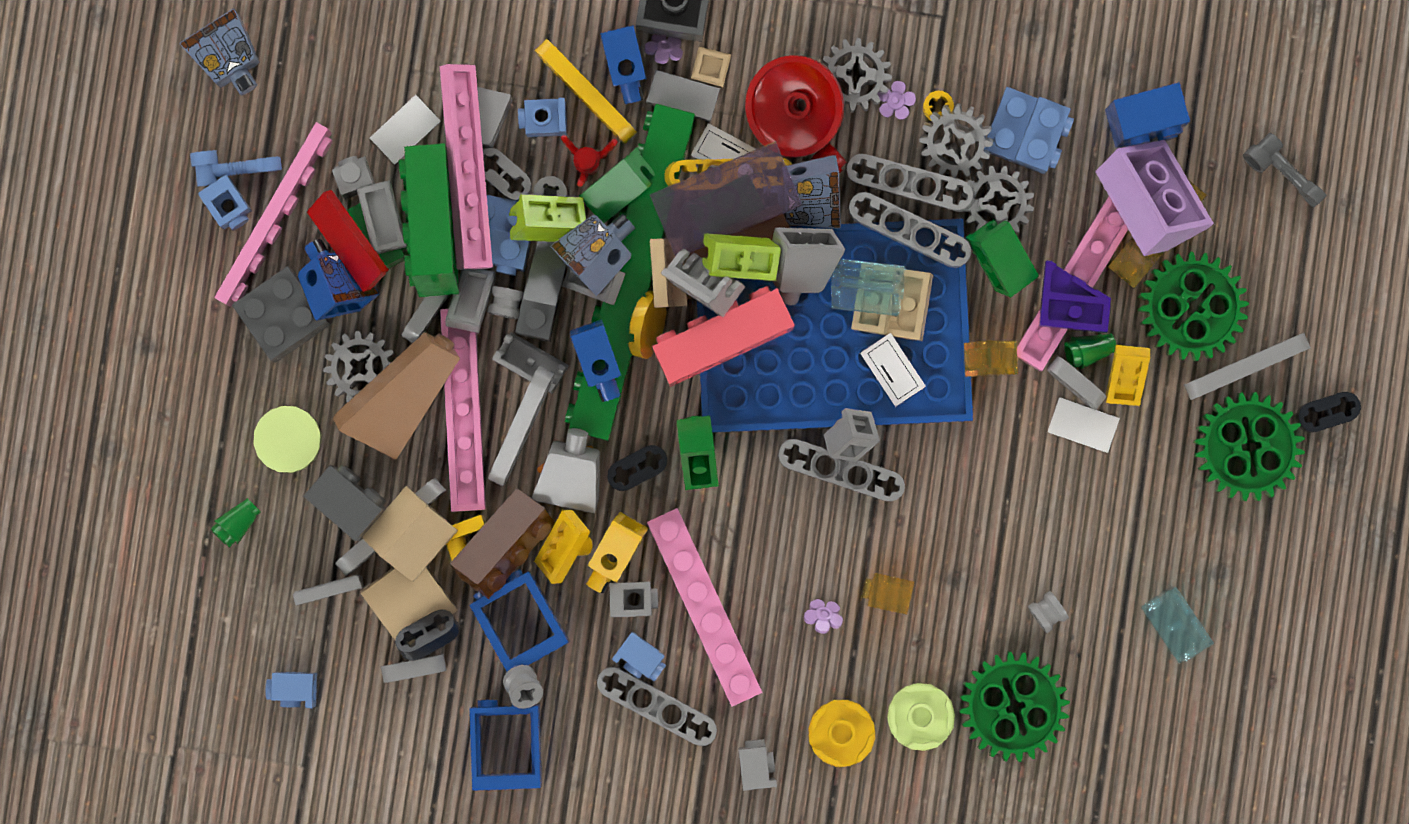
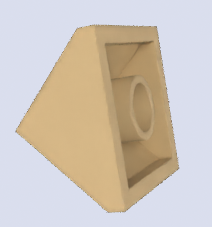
[362,486,458,582]

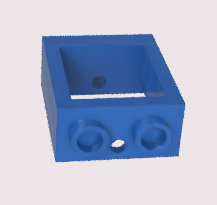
[469,569,570,672]
[470,700,542,791]

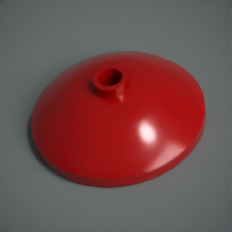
[745,55,844,157]

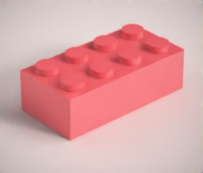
[652,286,795,387]

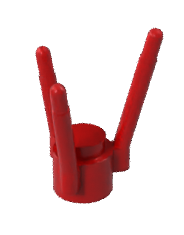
[561,135,618,187]

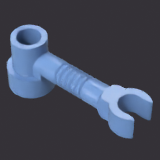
[190,150,282,187]

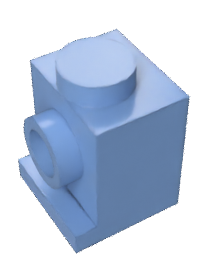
[518,98,567,137]
[198,175,252,231]
[612,631,666,681]
[266,672,317,708]

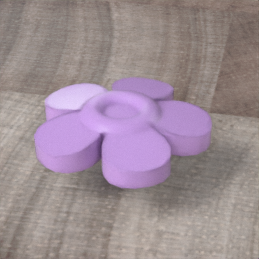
[644,35,683,64]
[878,81,916,120]
[804,599,843,634]

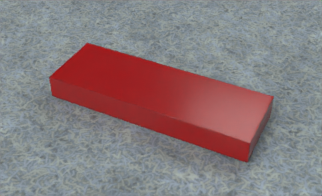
[306,190,389,292]

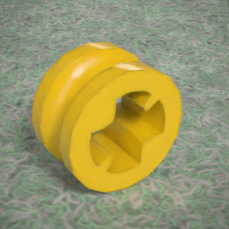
[923,90,954,121]

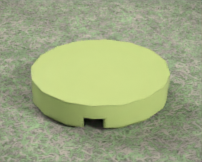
[253,406,322,473]
[887,683,955,751]

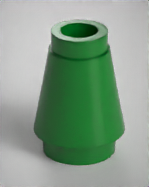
[1064,333,1117,369]
[210,498,261,548]

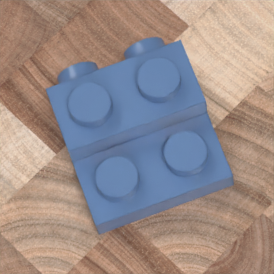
[985,87,1074,174]
[487,195,531,276]

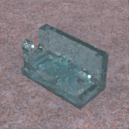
[831,259,905,316]
[1141,586,1214,663]

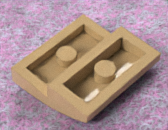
[650,238,693,308]
[851,262,933,341]
[360,567,458,645]

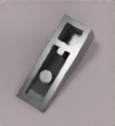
[515,241,567,342]

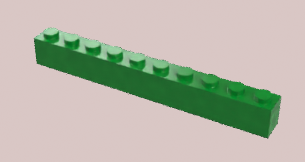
[564,104,695,442]

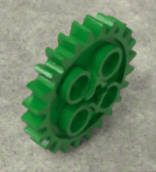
[1138,251,1249,362]
[1193,392,1305,502]
[959,651,1070,762]

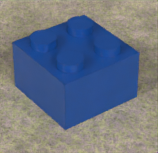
[1105,82,1190,148]

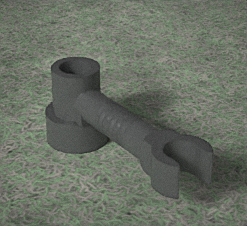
[1243,133,1327,208]

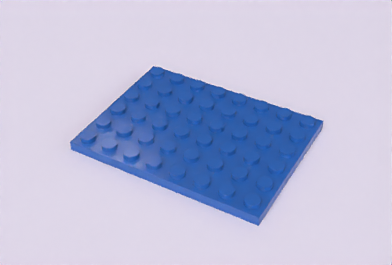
[694,219,973,433]

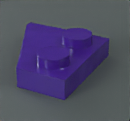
[1039,260,1111,333]

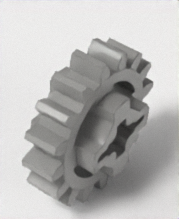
[822,38,892,113]
[919,103,994,178]
[961,166,1034,234]
[323,331,395,402]

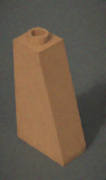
[333,332,460,460]

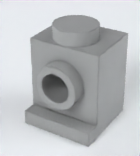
[332,156,375,200]
[823,408,880,462]
[609,581,658,617]
[738,739,777,791]

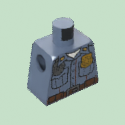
[180,8,260,96]
[763,156,841,229]
[550,214,636,296]

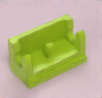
[509,194,586,242]
[702,233,781,281]

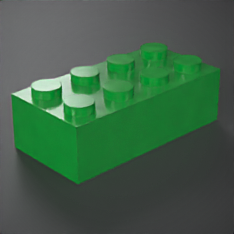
[399,143,459,297]

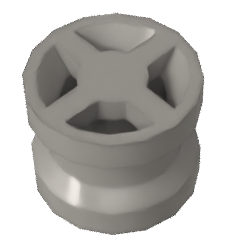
[534,176,568,197]
[487,286,524,320]
[1027,591,1069,634]
[503,665,543,709]

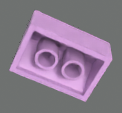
[1095,140,1214,256]

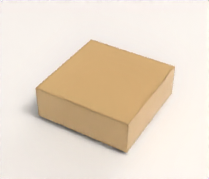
[691,47,731,89]

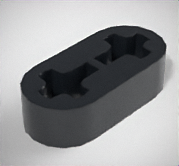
[1296,392,1361,433]
[607,445,668,491]
[395,610,460,661]

